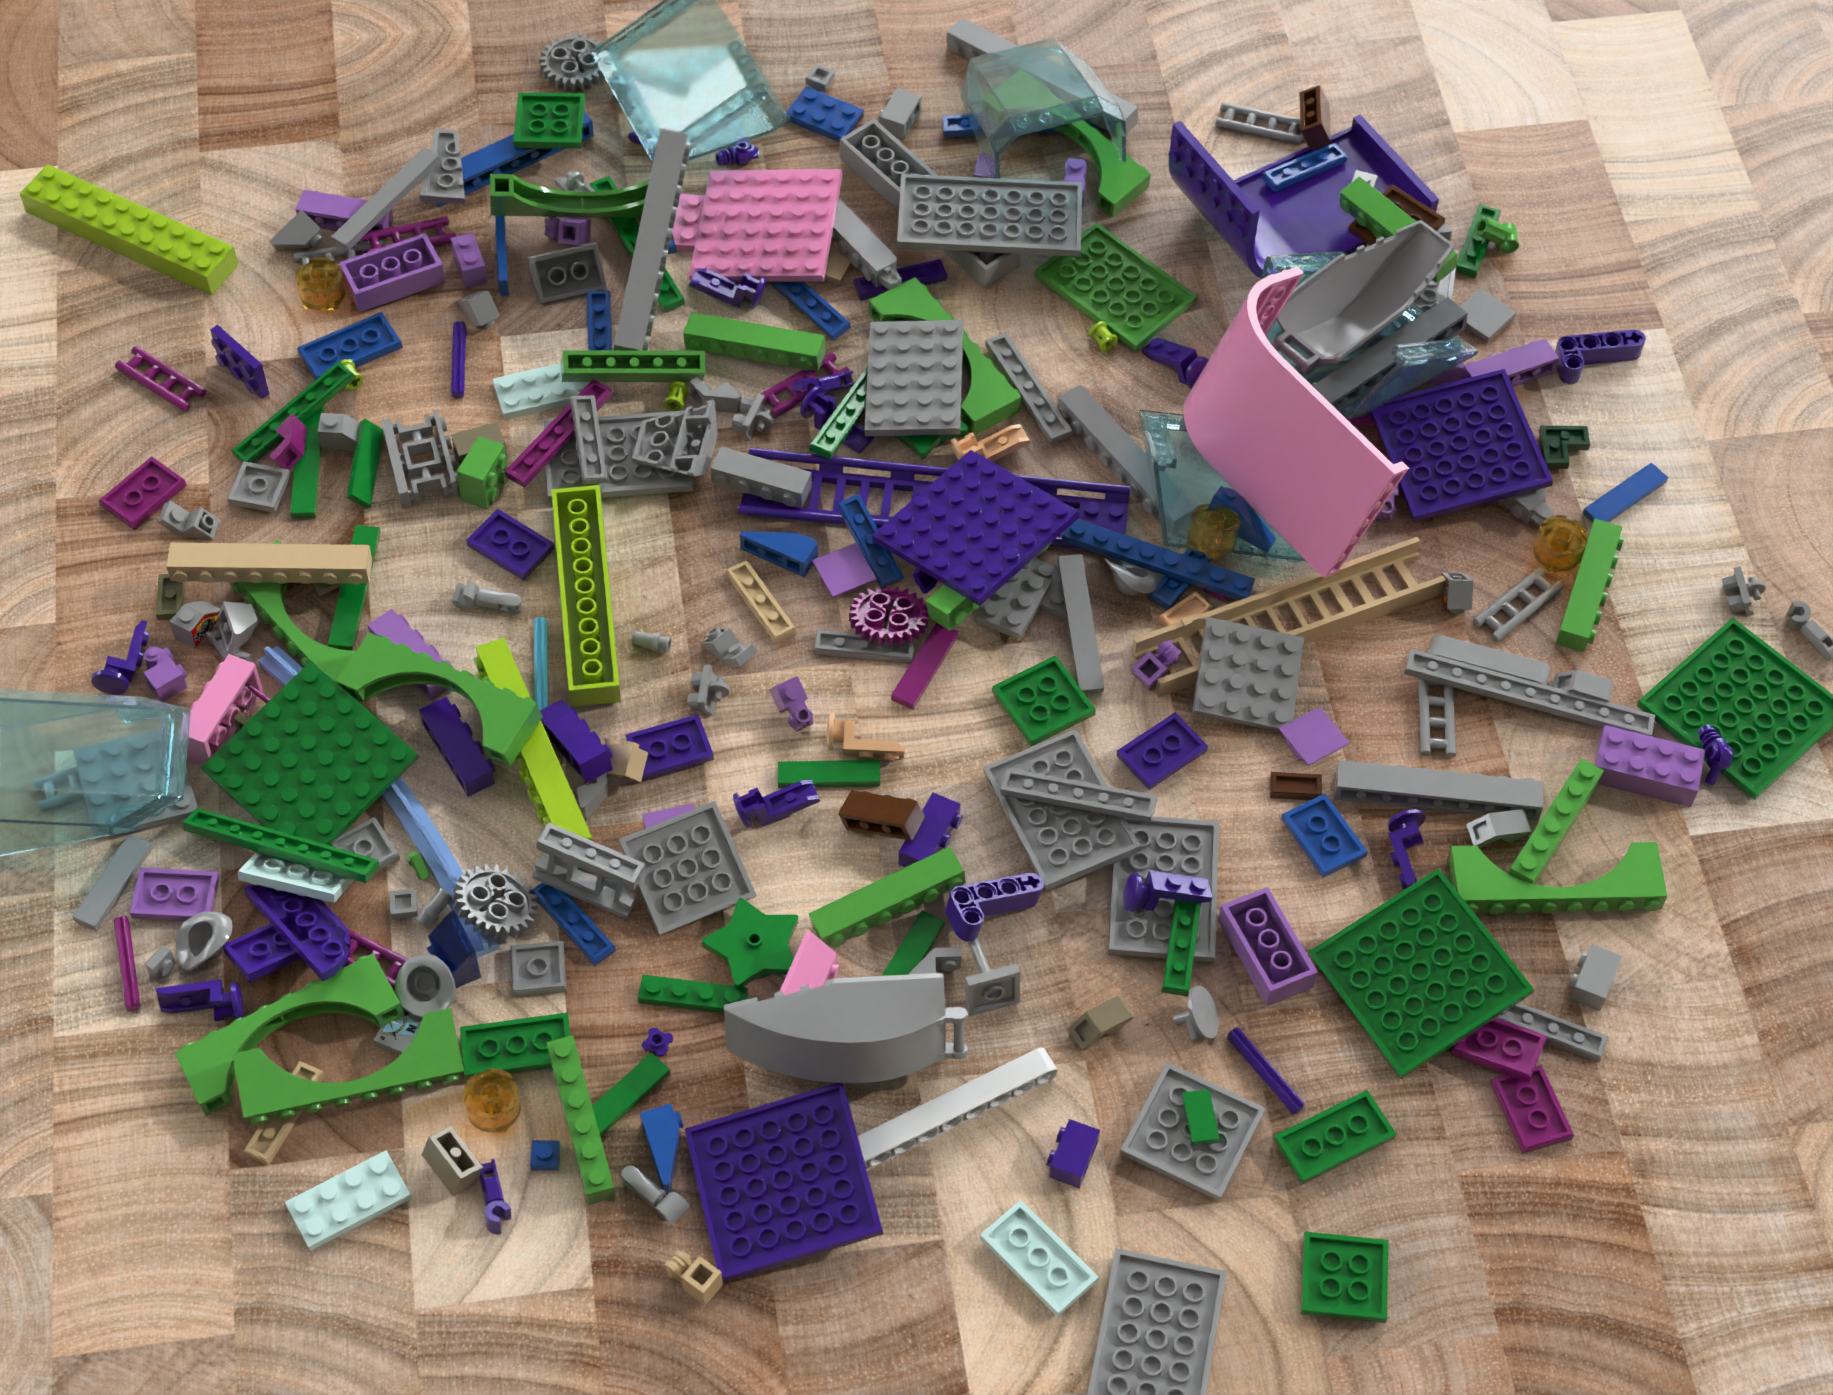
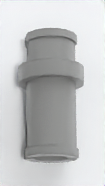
[631,630,672,653]
[415,887,452,928]

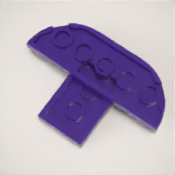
[223,884,351,982]

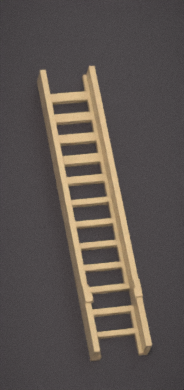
[1132,537,1446,698]

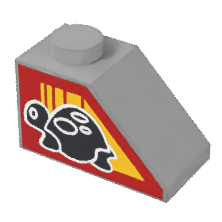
[1441,572,1474,614]
[170,600,220,648]

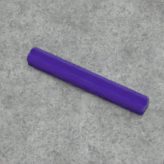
[451,321,466,398]
[1227,1027,1304,1114]

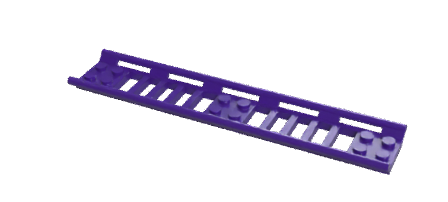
[738,448,1130,550]

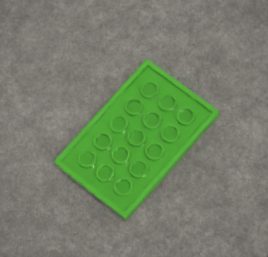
[1034,222,1198,352]

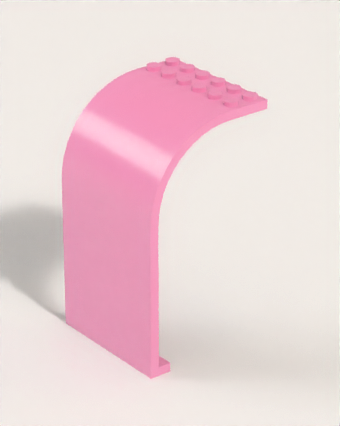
[1183,267,1409,578]

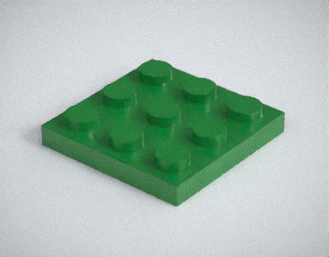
[513,92,585,149]
[992,655,1096,746]
[1301,1231,1389,1323]

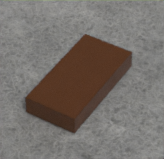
[1270,772,1322,800]

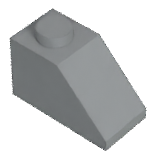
[269,210,324,250]
[456,291,500,328]
[318,413,360,451]
[216,601,258,653]

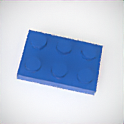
[785,86,864,143]
[1281,794,1368,878]

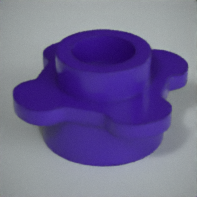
[642,1028,673,1057]

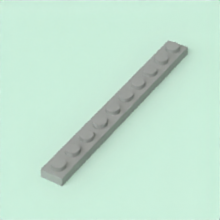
[1404,649,1655,736]

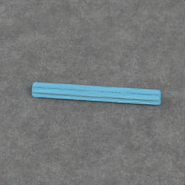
[534,617,548,710]

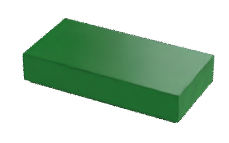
[1182,1089,1220,1146]

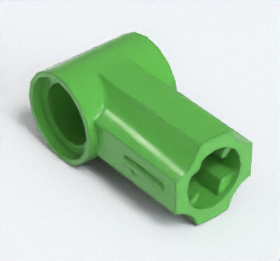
[1475,217,1519,253]

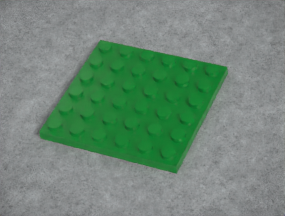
[1637,618,1833,800]
[201,661,419,846]
[1308,868,1534,1079]

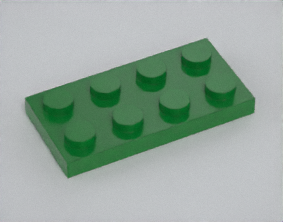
[460,1012,571,1080]
[1273,1090,1397,1185]

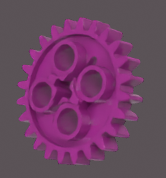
[849,585,929,647]

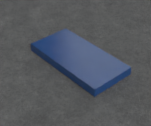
[297,312,403,380]

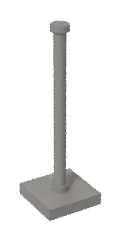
[948,891,1020,1016]

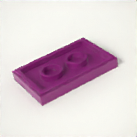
[99,456,187,530]
[1452,1018,1547,1082]
[1490,1065,1574,1154]

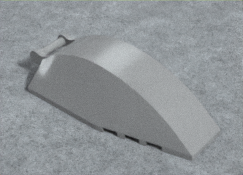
[1272,220,1455,375]
[724,973,968,1083]

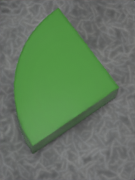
[405,850,430,880]

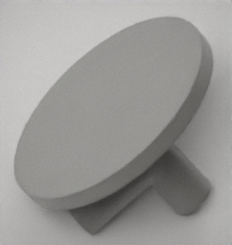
[1174,986,1219,1040]

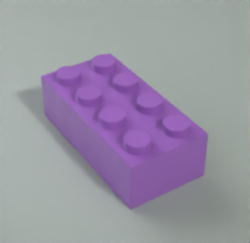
[339,233,445,312]
[1594,725,1705,807]
[1218,887,1318,1006]

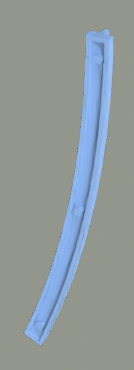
[258,646,500,958]

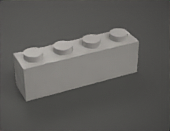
[711,447,812,509]

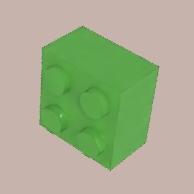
[457,436,509,510]

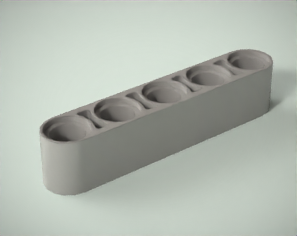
[1428,635,1550,685]

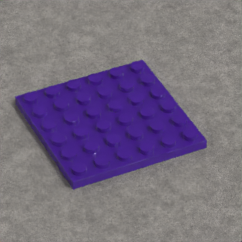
[1368,369,1553,522]
[872,450,1079,606]
[685,1083,884,1283]

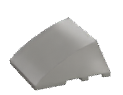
[632,399,718,477]

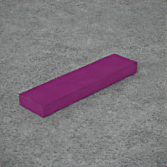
[891,622,959,709]

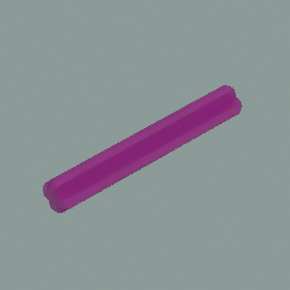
[113,916,141,1012]

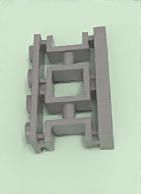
[381,410,459,508]
[532,822,645,918]

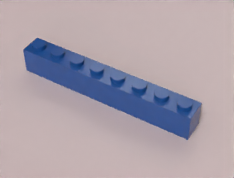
[435,112,594,207]

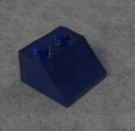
[426,910,481,988]

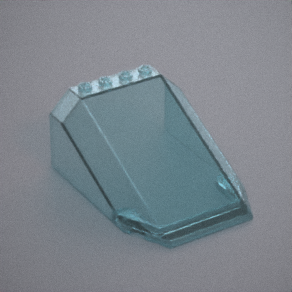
[961,38,1126,179]
[0,689,191,857]

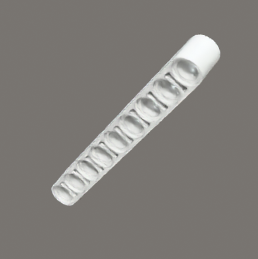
[858,1048,1058,1170]

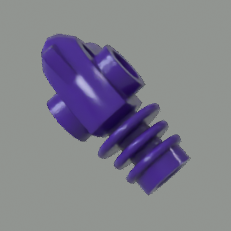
[715,135,759,166]
[1698,725,1734,785]

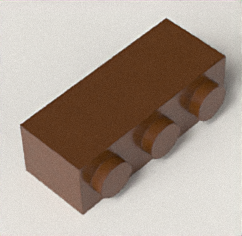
[1299,85,1331,151]
[838,790,925,841]

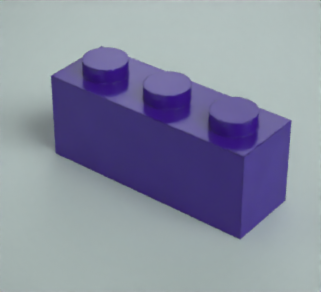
[898,792,963,867]

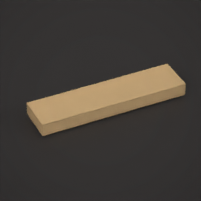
[726,560,796,644]
[243,1061,324,1166]

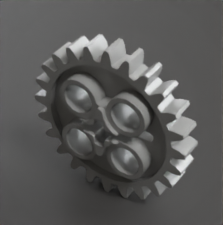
[539,33,611,91]
[452,864,538,940]

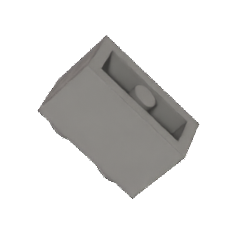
[878,87,922,140]
[1569,944,1622,1011]

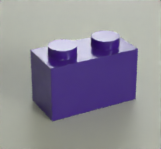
[1046,1119,1100,1189]

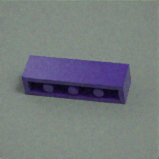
[419,697,496,797]
[540,699,613,783]

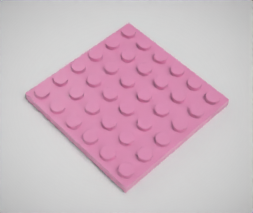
[689,169,842,282]

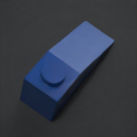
[1203,486,1276,553]
[740,531,818,577]
[640,1103,684,1195]

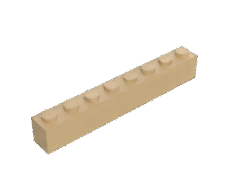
[166,542,372,585]

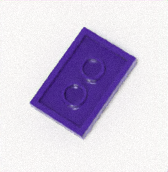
[210,324,269,399]
[466,509,555,580]
[1117,712,1208,790]
[626,714,714,781]

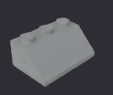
[527,242,607,304]

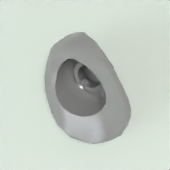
[1103,558,1158,596]
[176,911,232,972]
[395,954,456,1018]

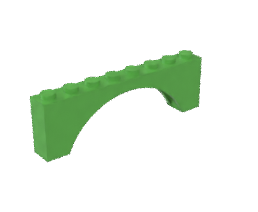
[984,71,1151,218]
[490,174,650,218]
[869,277,1021,435]
[230,540,360,702]
[336,633,543,766]
[1447,842,1667,915]
[174,953,405,1116]
[232,1008,464,1125]

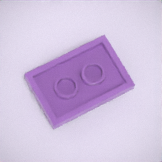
[130,867,220,921]

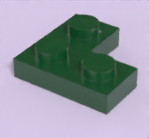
[1539,425,1590,469]

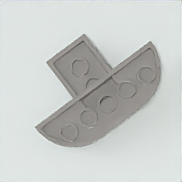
[975,558,1067,640]

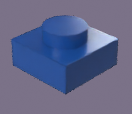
[530,1140,560,1171]

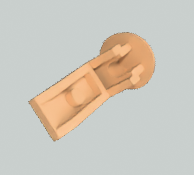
[951,424,1031,462]
[826,713,905,761]

